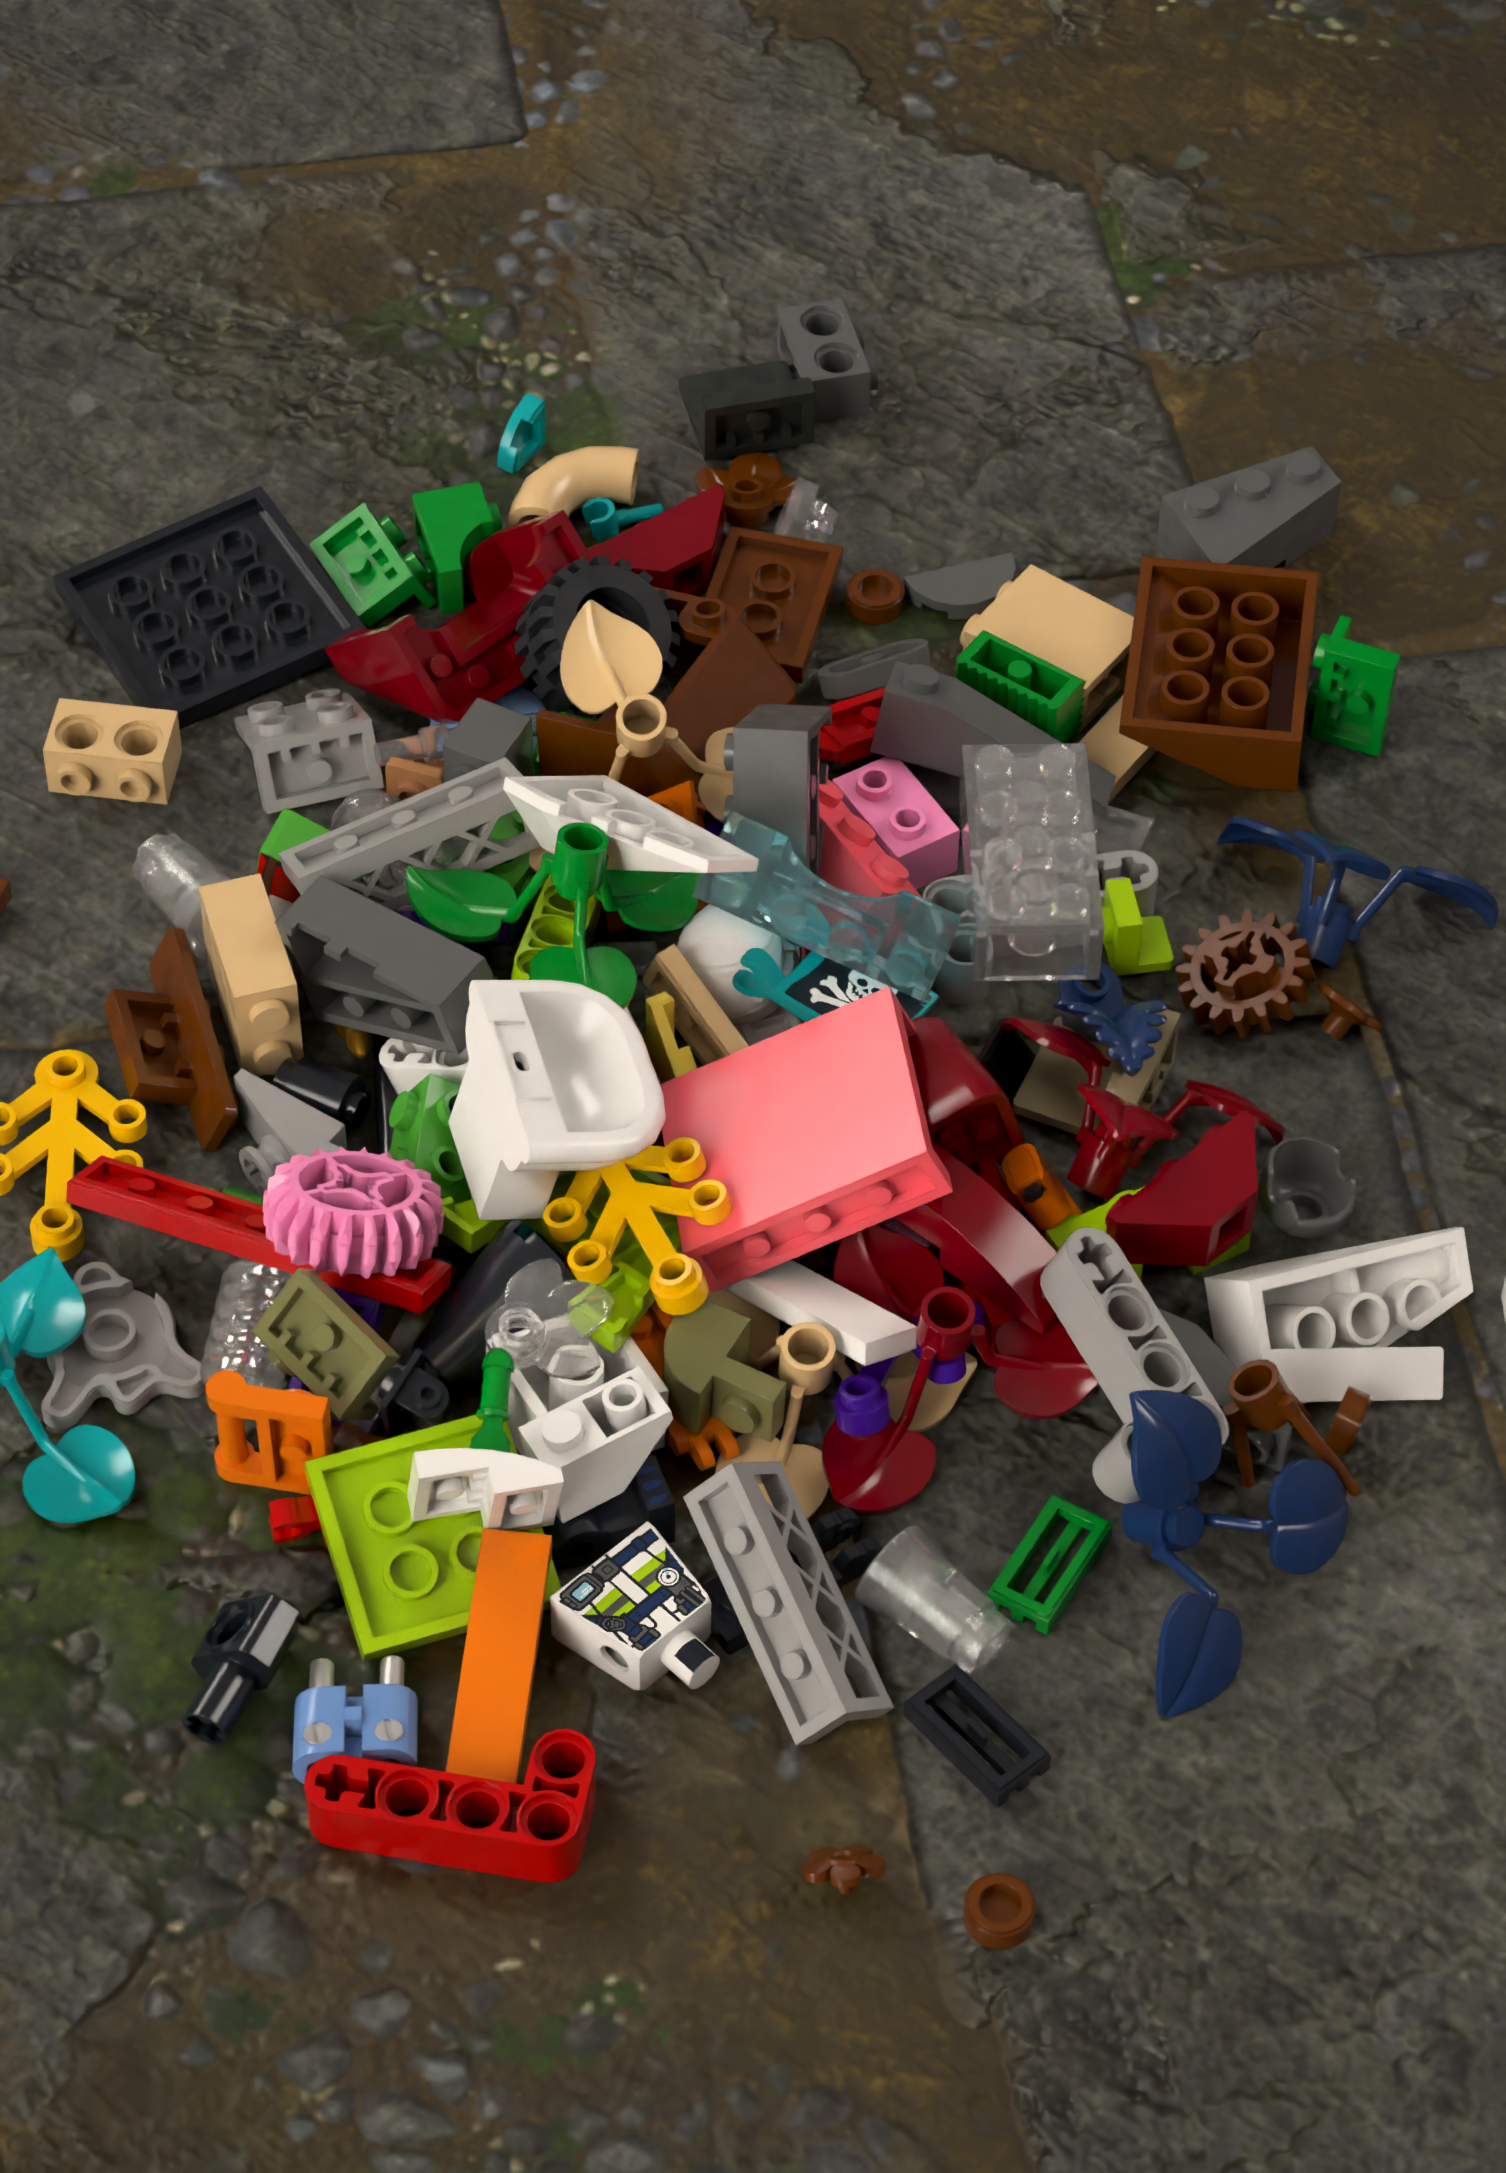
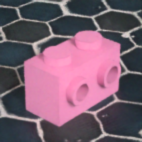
[832,756,960,889]

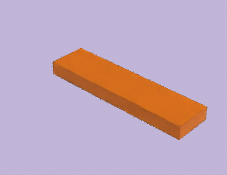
[446,1528,553,1784]

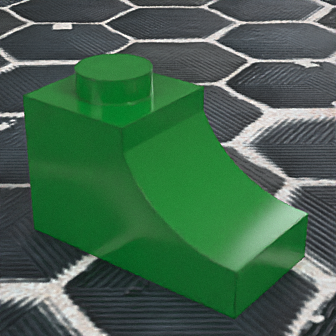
[412,482,502,615]

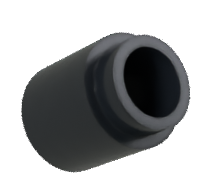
[272,1056,371,1134]

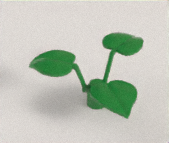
[406,822,703,1009]

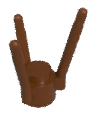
[1222,1359,1361,1497]

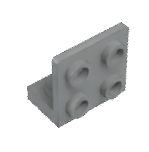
[234,688,384,814]

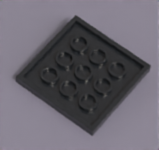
[53,486,366,729]

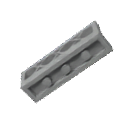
[278,757,541,910]
[683,1461,894,1745]

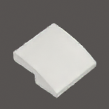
[407,1448,564,1531]

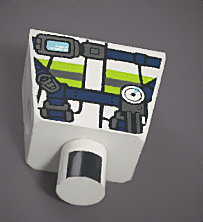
[550,1521,720,1690]

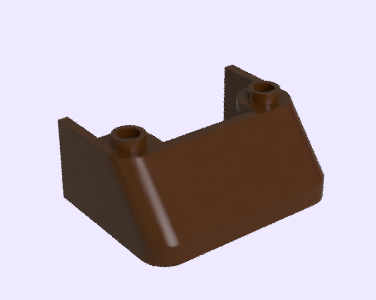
[535,586,797,827]

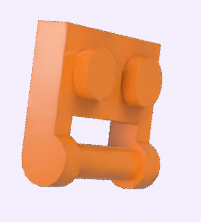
[206,1370,334,1495]

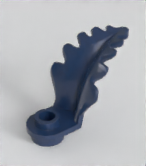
[1052,958,1168,1077]

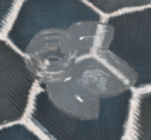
[485,1258,615,1379]

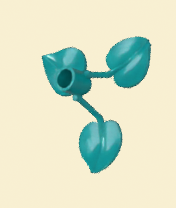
[0,1248,137,1523]

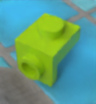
[1093,878,1174,976]

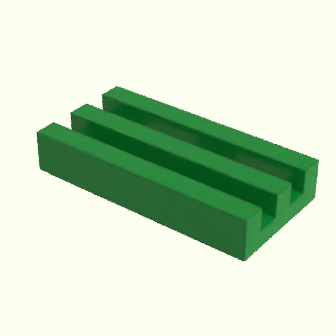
[986,1494,1113,1635]

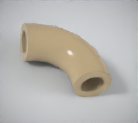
[507,446,640,527]

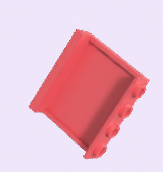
[660,986,953,1293]

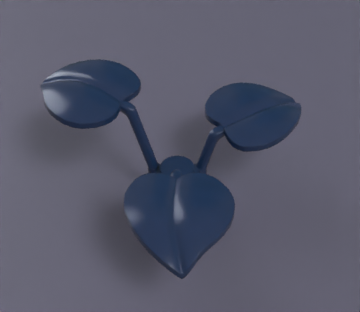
[1217,817,1499,970]
[1122,1390,1348,1717]

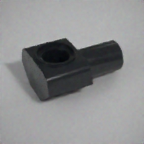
[182,1595,299,1745]

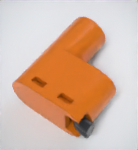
[1002,1143,1083,1230]

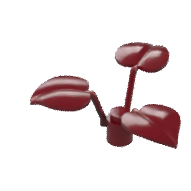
[999,1017,1286,1199]
[822,1224,1099,1513]

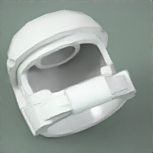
[677,897,800,1024]

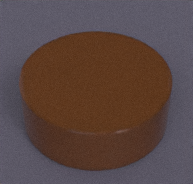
[846,569,905,625]
[1325,1386,1373,1457]
[963,1873,1036,1950]

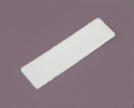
[1261,1347,1444,1402]

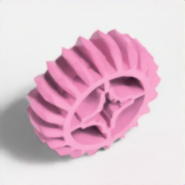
[262,1146,444,1279]

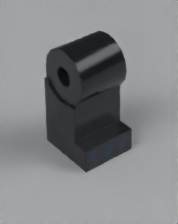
[542,1455,675,1568]

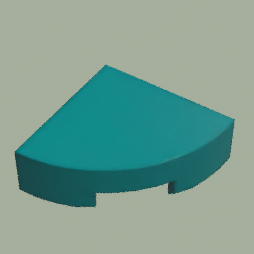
[497,393,546,474]

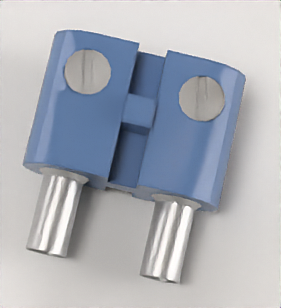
[292,1655,418,1784]

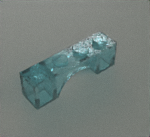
[692,811,961,1002]

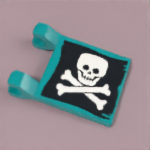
[732,899,939,1022]

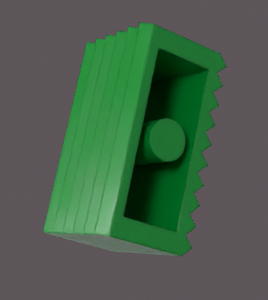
[955,630,1086,745]

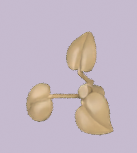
[529,600,734,875]
[672,1288,977,1520]

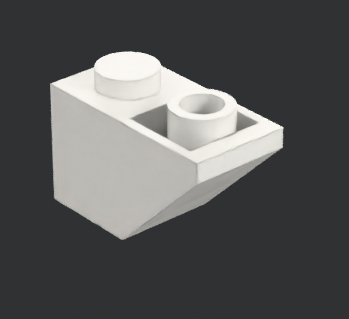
[518,1365,673,1523]

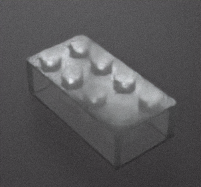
[959,743,1104,981]

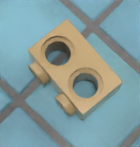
[43,698,182,805]

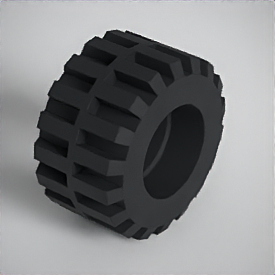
[514,555,681,720]

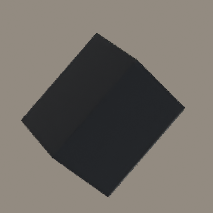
[977,1018,1036,1107]

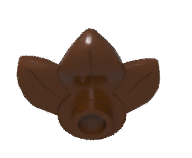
[695,452,808,527]

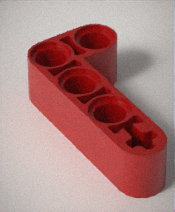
[304,1729,596,1883]

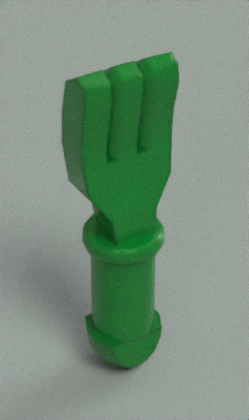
[470,1347,514,1453]

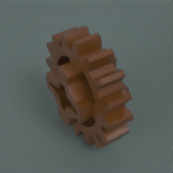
[1176,910,1315,1038]

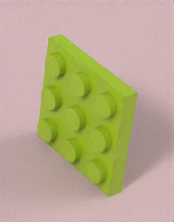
[304,1415,561,1662]

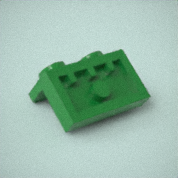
[309,502,437,629]
[1305,615,1401,757]

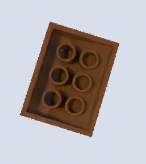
[1119,556,1319,792]

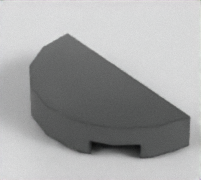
[903,552,1016,620]

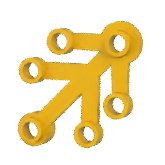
[0,1049,148,1262]
[543,1137,732,1315]

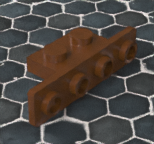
[104,926,239,1152]

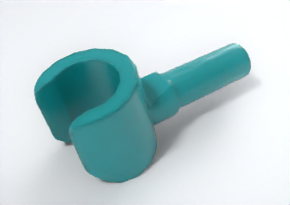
[582,497,664,543]

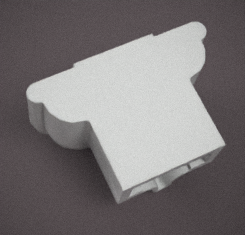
[448,980,666,1220]

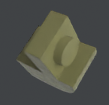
[663,1299,786,1443]

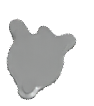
[41,1262,209,1429]

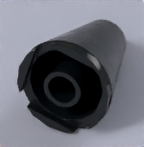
[410,1219,584,1398]

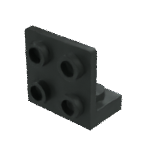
[679,360,816,461]

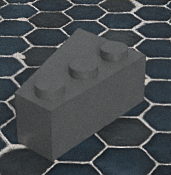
[1156,446,1341,568]
[724,704,832,916]
[275,875,494,1054]

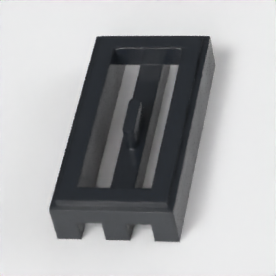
[903,1664,1051,1808]

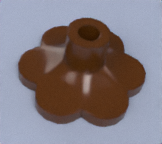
[1317,981,1384,1041]

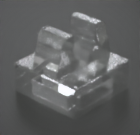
[773,477,838,543]

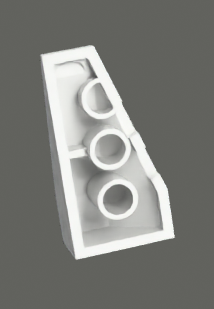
[503,775,759,873]
[1204,1227,1474,1404]

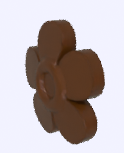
[802,1845,886,1894]

